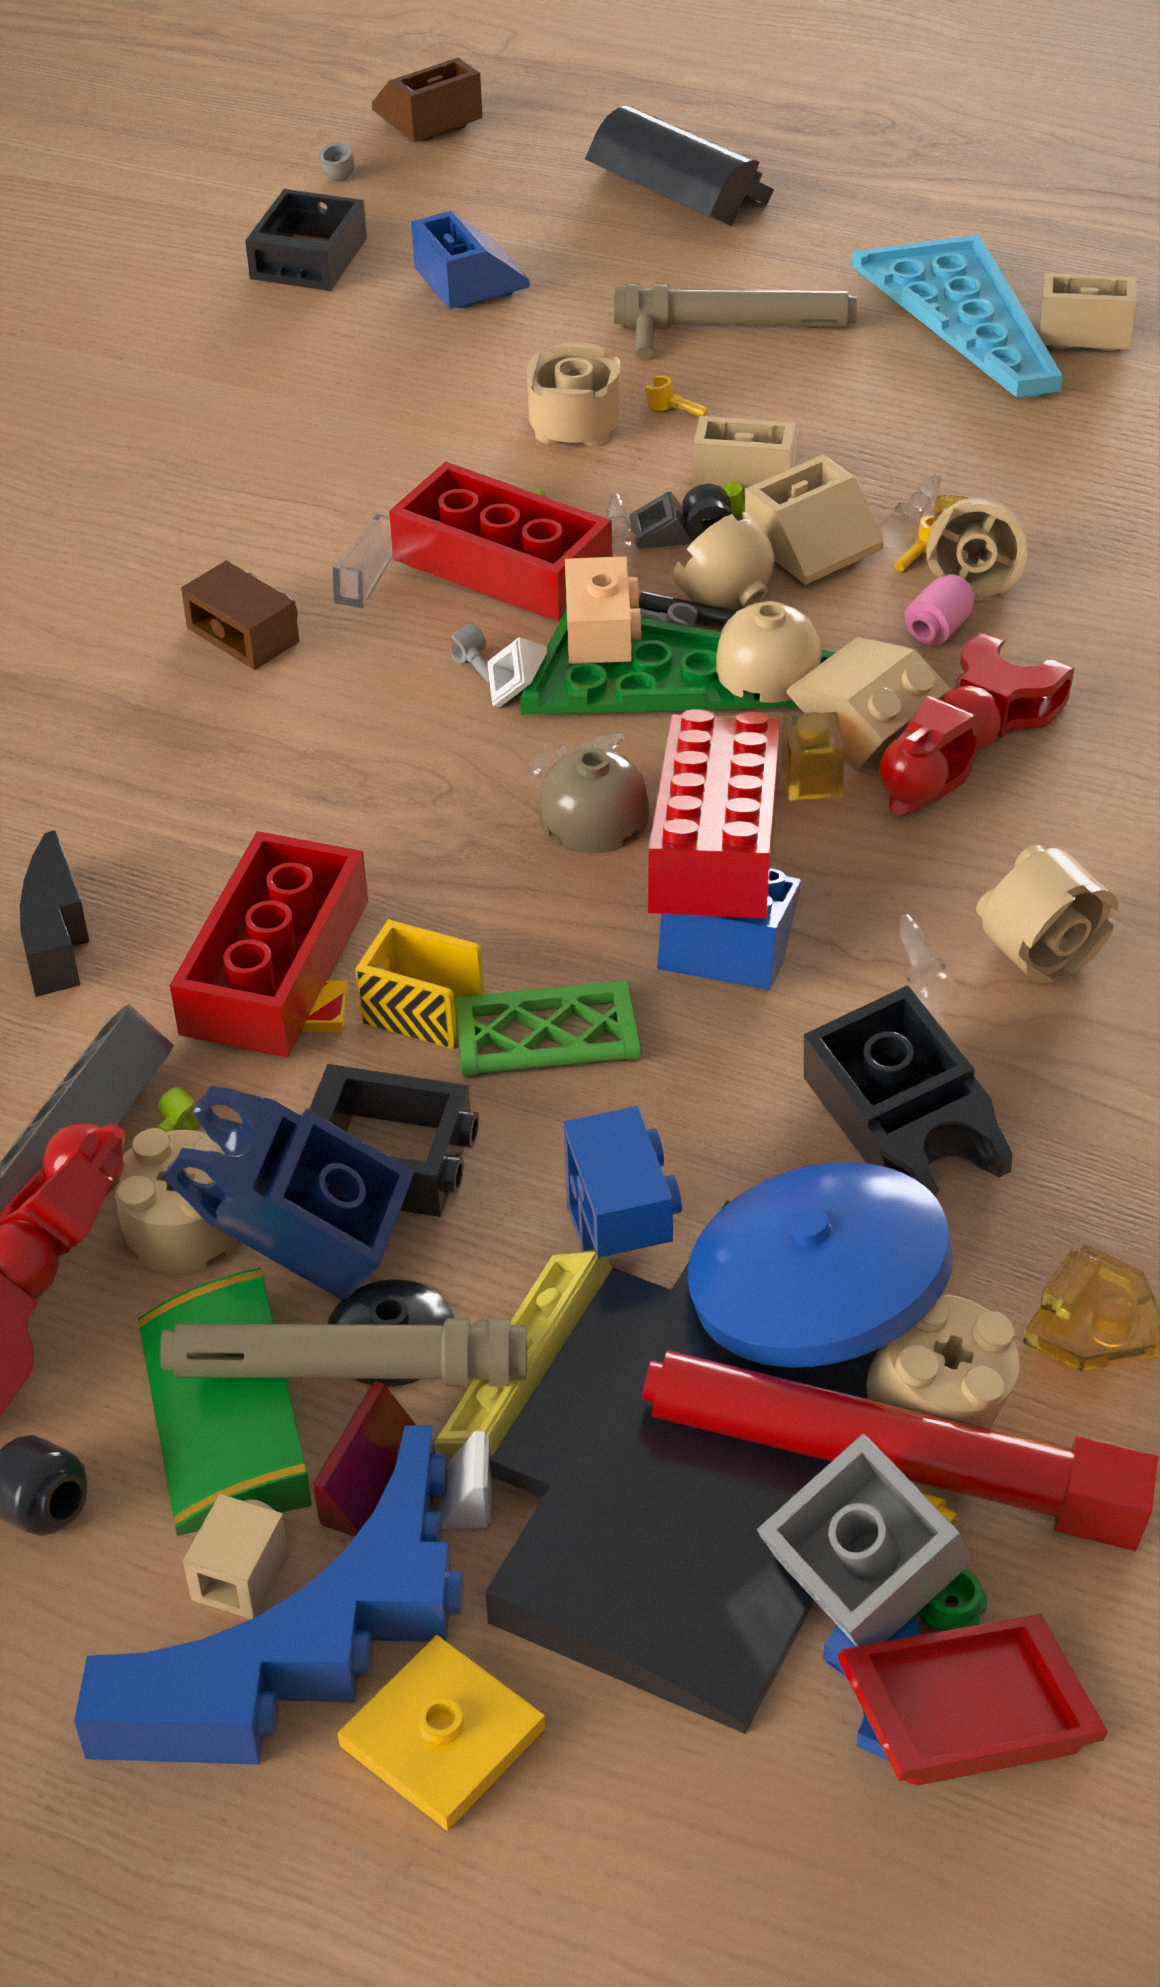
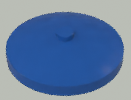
[687,1162,954,1368]

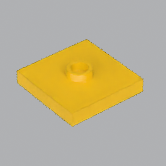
[338,1635,546,1831]

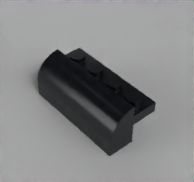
[585,106,774,226]

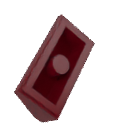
[313,1381,417,1537]

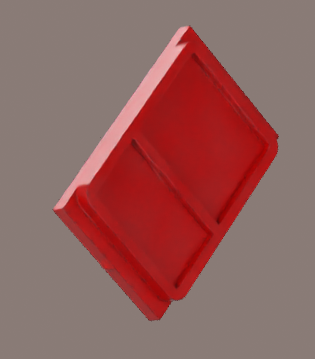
[837,1614,1108,1786]

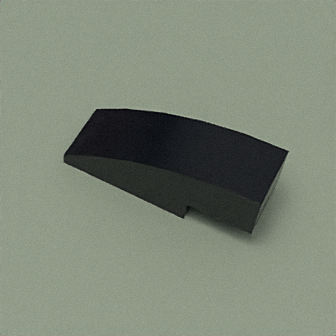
[20,830,90,997]

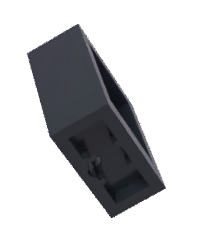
[245,189,367,291]
[309,1064,479,1217]

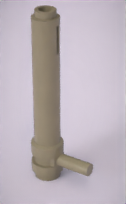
[614,283,857,360]
[160,1318,527,1386]

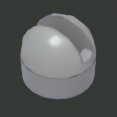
[319,142,354,180]

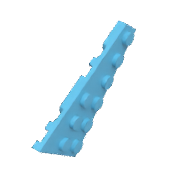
[852,235,1063,397]

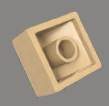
[786,637,951,771]

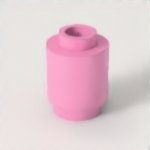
[904,575,975,646]

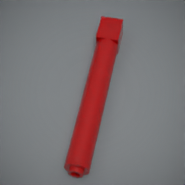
[642,1350,1158,1551]

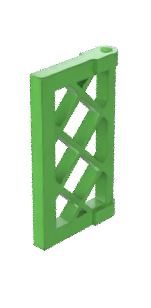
[454,980,642,1077]

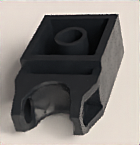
[804,985,1013,1197]

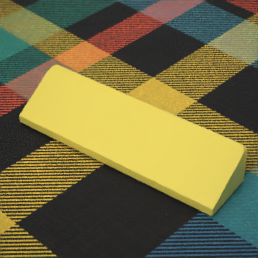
[434,1252,612,1457]

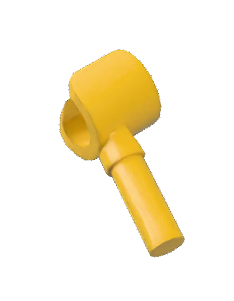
[645,375,709,417]
[894,516,934,572]

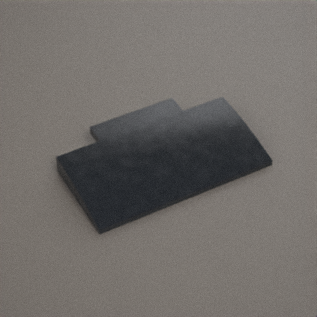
[485,1200,878,1734]

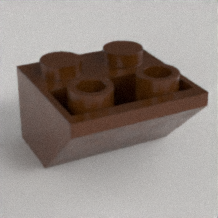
[371,57,483,142]

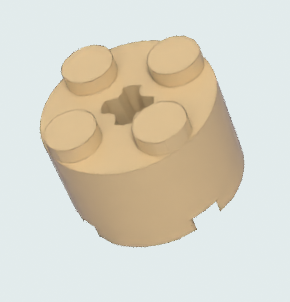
[526,342,622,446]
[976,844,1119,984]
[113,1128,241,1275]
[866,1295,1020,1429]

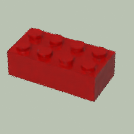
[389,461,612,622]
[169,831,369,1058]

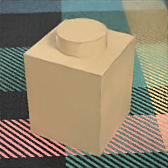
[183,1494,290,1619]

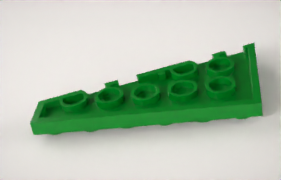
[520,609,836,715]

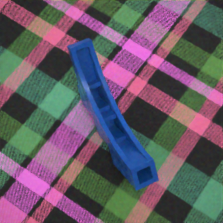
[74,1425,464,1765]

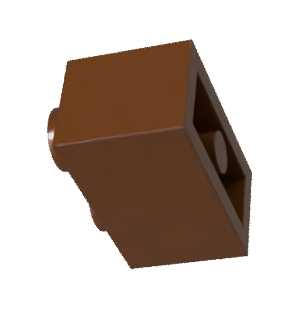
[181,560,300,670]

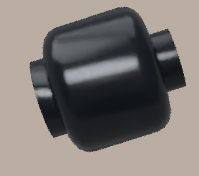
[0,1435,88,1536]

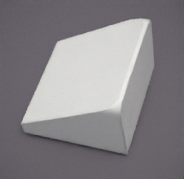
[487,637,547,708]
[439,1431,493,1529]

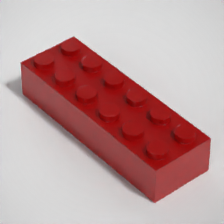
[648,710,780,919]

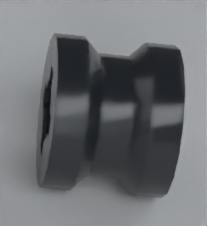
[682,484,734,541]

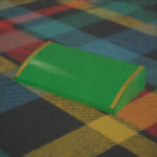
[138,1267,312,1536]

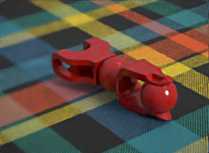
[879,632,1075,817]
[0,1123,125,1415]

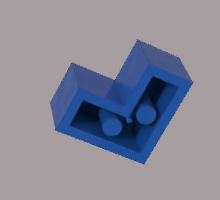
[563,1106,682,1258]

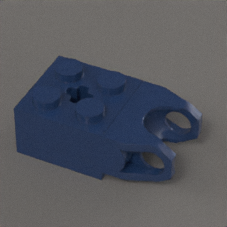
[164,1086,414,1300]

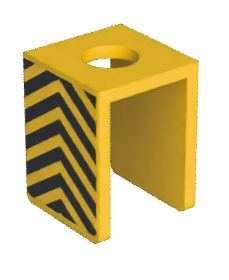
[355,919,485,1048]

